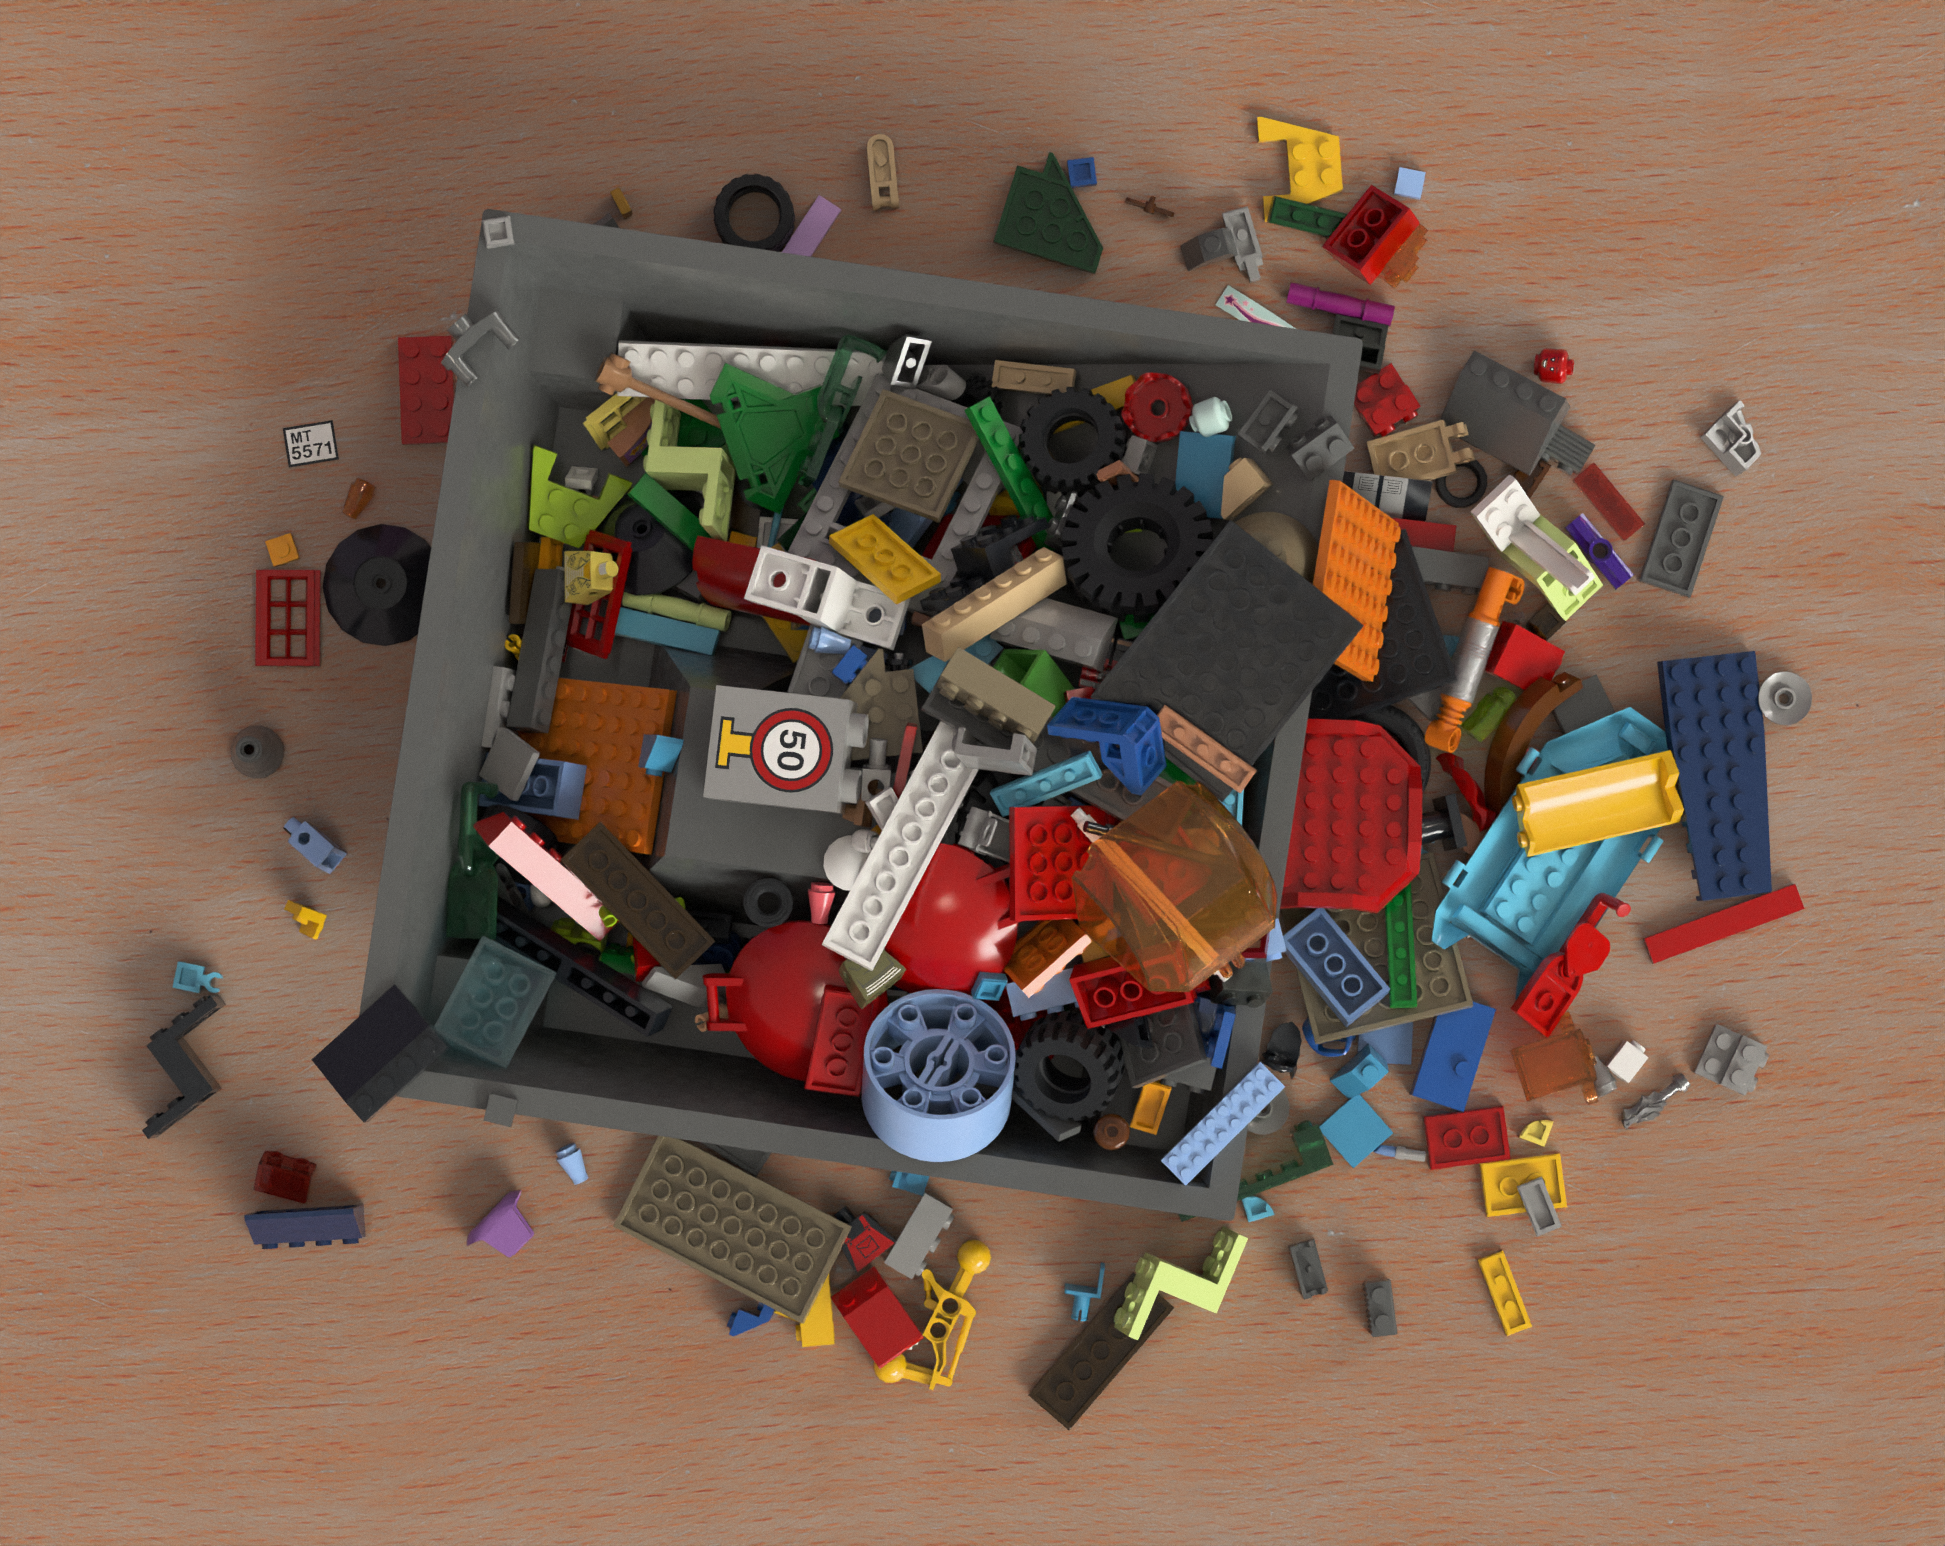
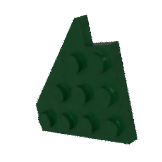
[993,152,1103,275]

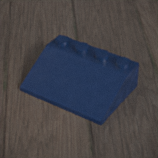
[244,1204,366,1249]

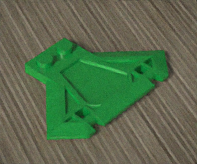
[709,363,839,514]

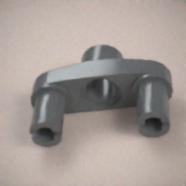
[441,310,520,388]

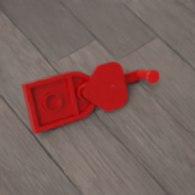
[1510,893,1631,1038]

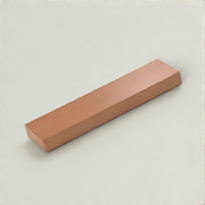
[1157,705,1257,793]

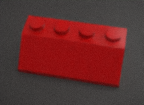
[1069,939,1194,1029]

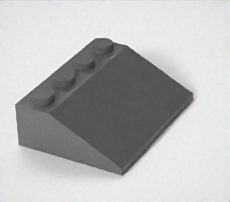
[1440,350,1570,476]

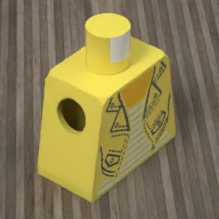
[564,551,618,605]

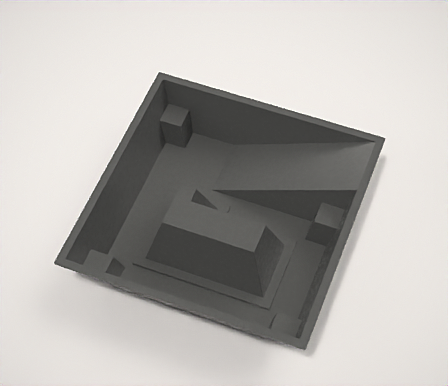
[359,209,1363,1221]

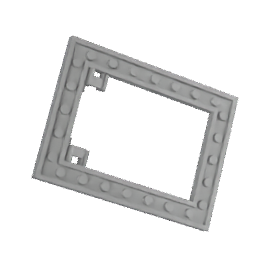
[787,374,1023,618]

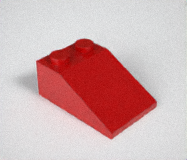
[830,1266,924,1369]

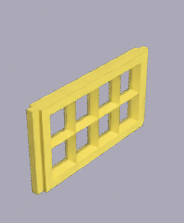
[583,393,647,450]

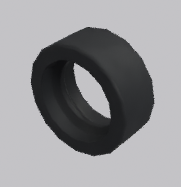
[1436,460,1487,508]

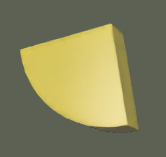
[1518,1120,1553,1147]

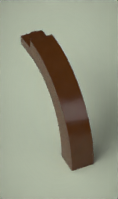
[1484,672,1583,817]

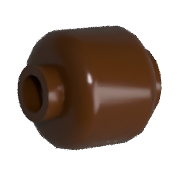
[1093,1114,1130,1150]

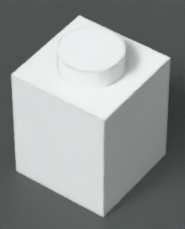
[1605,1040,1648,1083]

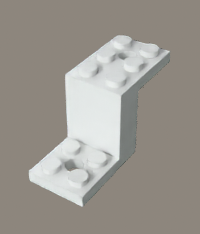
[744,546,911,650]

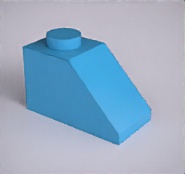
[638,734,684,777]
[1329,1043,1389,1099]

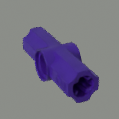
[1564,513,1634,590]

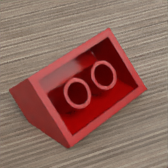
[1322,185,1420,285]

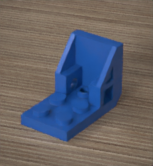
[1047,697,1166,795]
[1193,992,1236,1069]

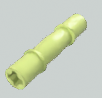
[622,592,732,632]

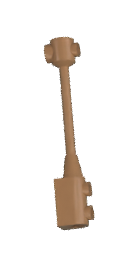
[595,353,722,431]

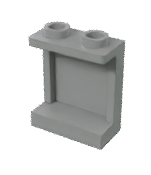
[952,727,1037,776]

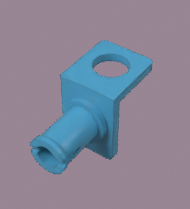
[1064,1262,1105,1321]

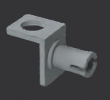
[861,738,891,801]

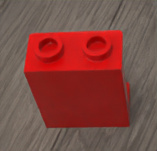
[1483,621,1565,691]

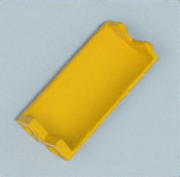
[1512,750,1684,857]

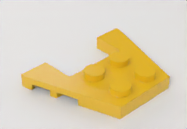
[1257,117,1343,222]

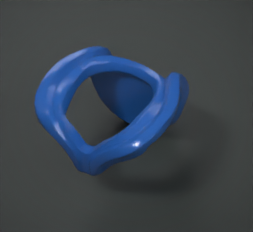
[1302,1017,1356,1057]

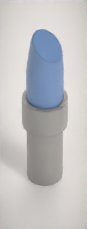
[1373,1145,1426,1162]

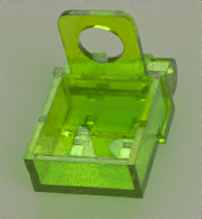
[1460,686,1516,743]

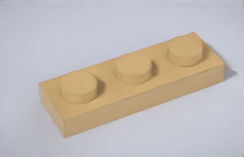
[991,360,1076,395]

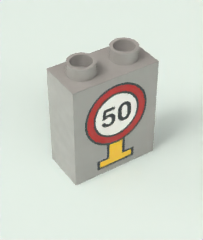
[703,685,869,814]

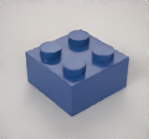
[832,645,868,685]

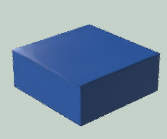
[1067,157,1097,188]

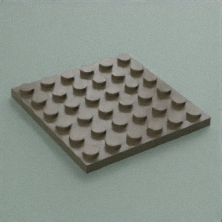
[1281,852,1473,1045]

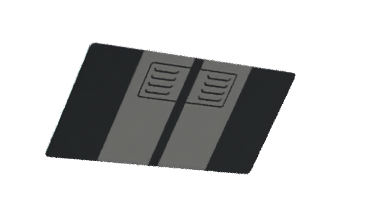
[1343,471,1432,522]

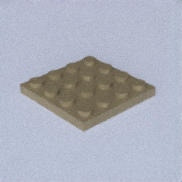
[838,389,979,523]

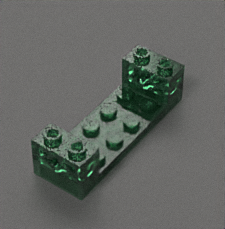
[1177,1119,1334,1222]

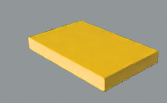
[1479,1153,1567,1217]

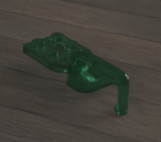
[797,334,888,488]
[446,782,500,939]

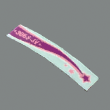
[1215,285,1296,329]

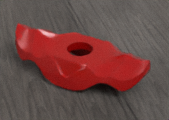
[1435,753,1496,833]

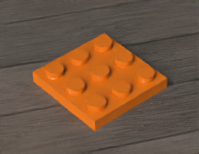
[1004,919,1092,998]

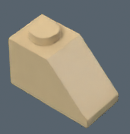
[1221,458,1273,520]

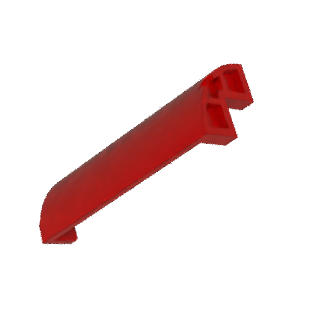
[693,536,816,626]

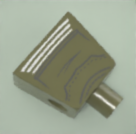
[839,950,906,1009]

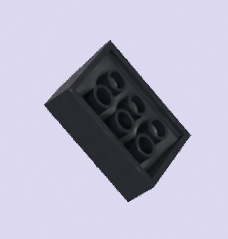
[312,984,451,1123]

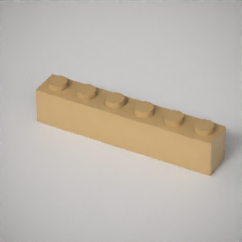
[922,547,1067,662]

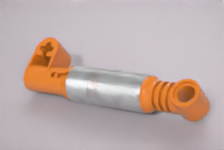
[1425,567,1525,753]

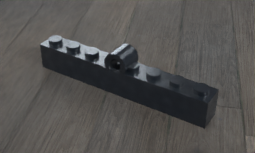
[472,896,673,1037]

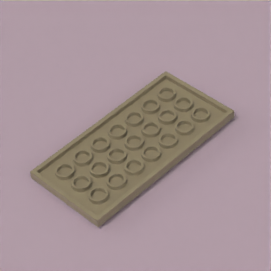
[613,1136,852,1324]

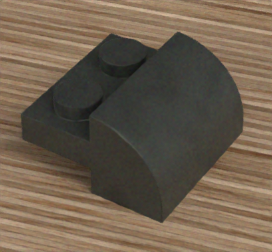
[1332,314,1389,374]

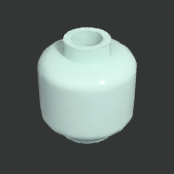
[1189,397,1232,437]

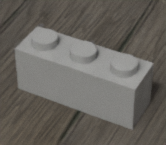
[884,1192,955,1279]

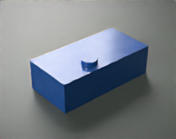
[1409,1001,1496,1112]

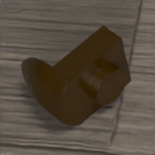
[1525,603,1566,641]

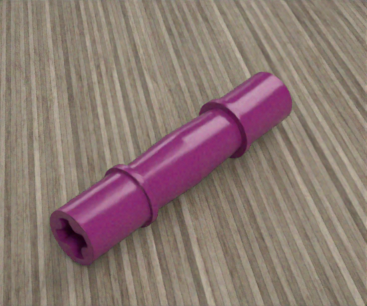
[1286,282,1395,327]

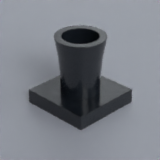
[1422,794,1467,851]

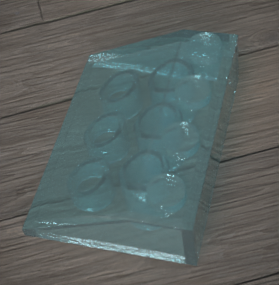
[434,936,557,1069]

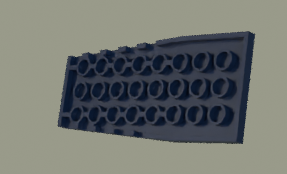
[1657,651,1772,901]

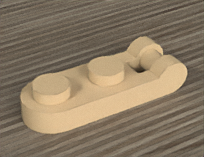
[867,134,899,210]

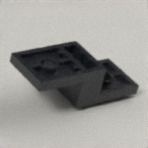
[920,514,1049,611]

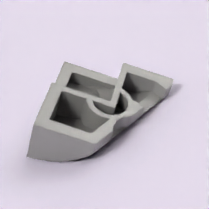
[1700,400,1761,477]

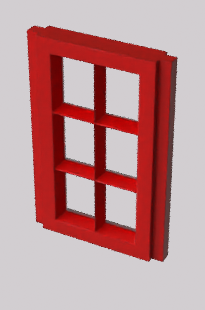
[255,570,321,667]

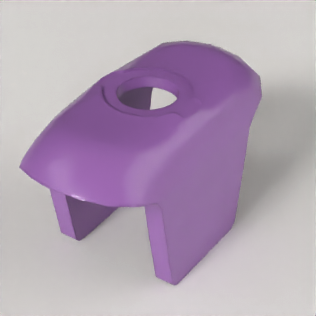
[466,1190,534,1257]

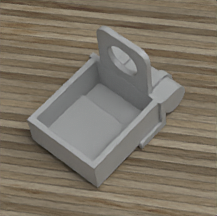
[958,807,1010,863]

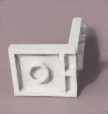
[1470,475,1595,596]

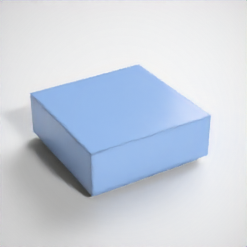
[1394,167,1426,200]

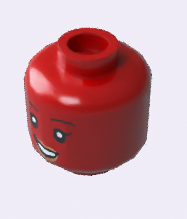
[1534,348,1574,384]

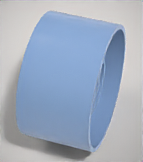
[862,989,1016,1162]

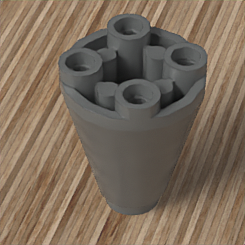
[230,725,284,778]

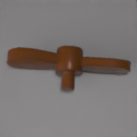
[1125,196,1174,217]

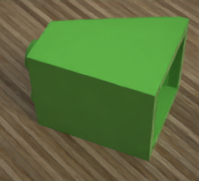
[993,649,1074,718]

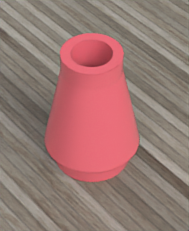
[808,882,836,924]

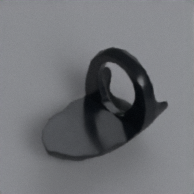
[1259,1022,1302,1079]

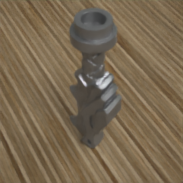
[1621,1073,1691,1129]

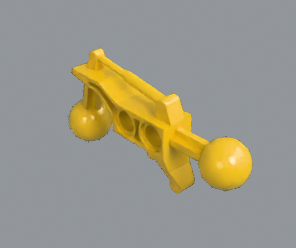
[873,1240,991,1390]

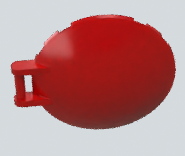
[884,843,1022,995]
[702,920,888,1081]

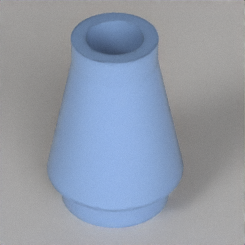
[808,626,851,655]
[555,1143,589,1185]

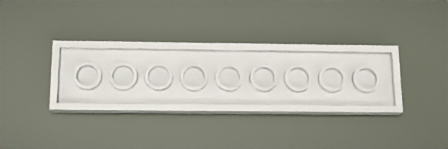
[617,340,888,406]
[822,721,986,971]

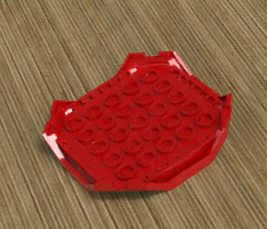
[1280,719,1422,914]

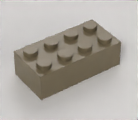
[936,647,1056,744]

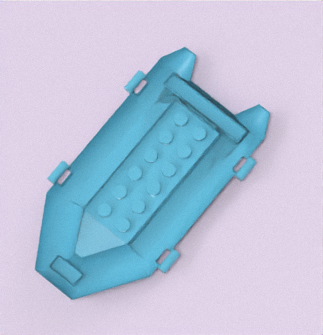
[1431,707,1668,999]

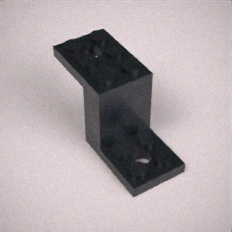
[142,995,226,1139]

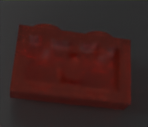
[253,1151,317,1204]

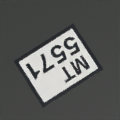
[283,420,339,467]

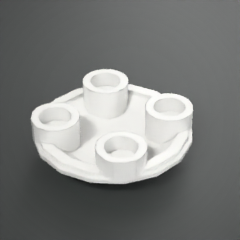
[823,835,870,891]

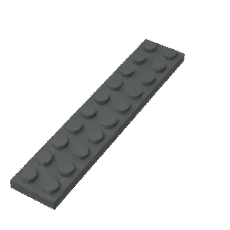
[921,660,1196,846]

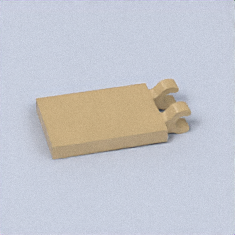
[1367,420,1475,481]

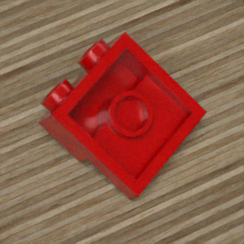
[1354,363,1421,437]

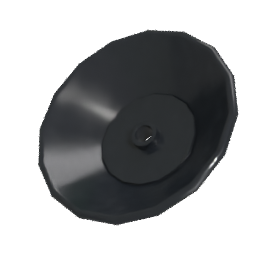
[595,488,702,596]
[322,524,431,646]

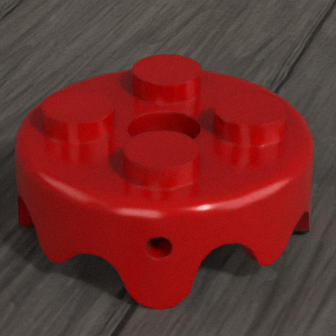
[1121,372,1193,443]

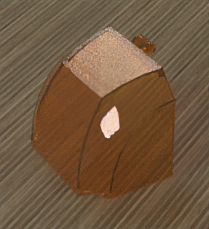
[1072,781,1277,992]

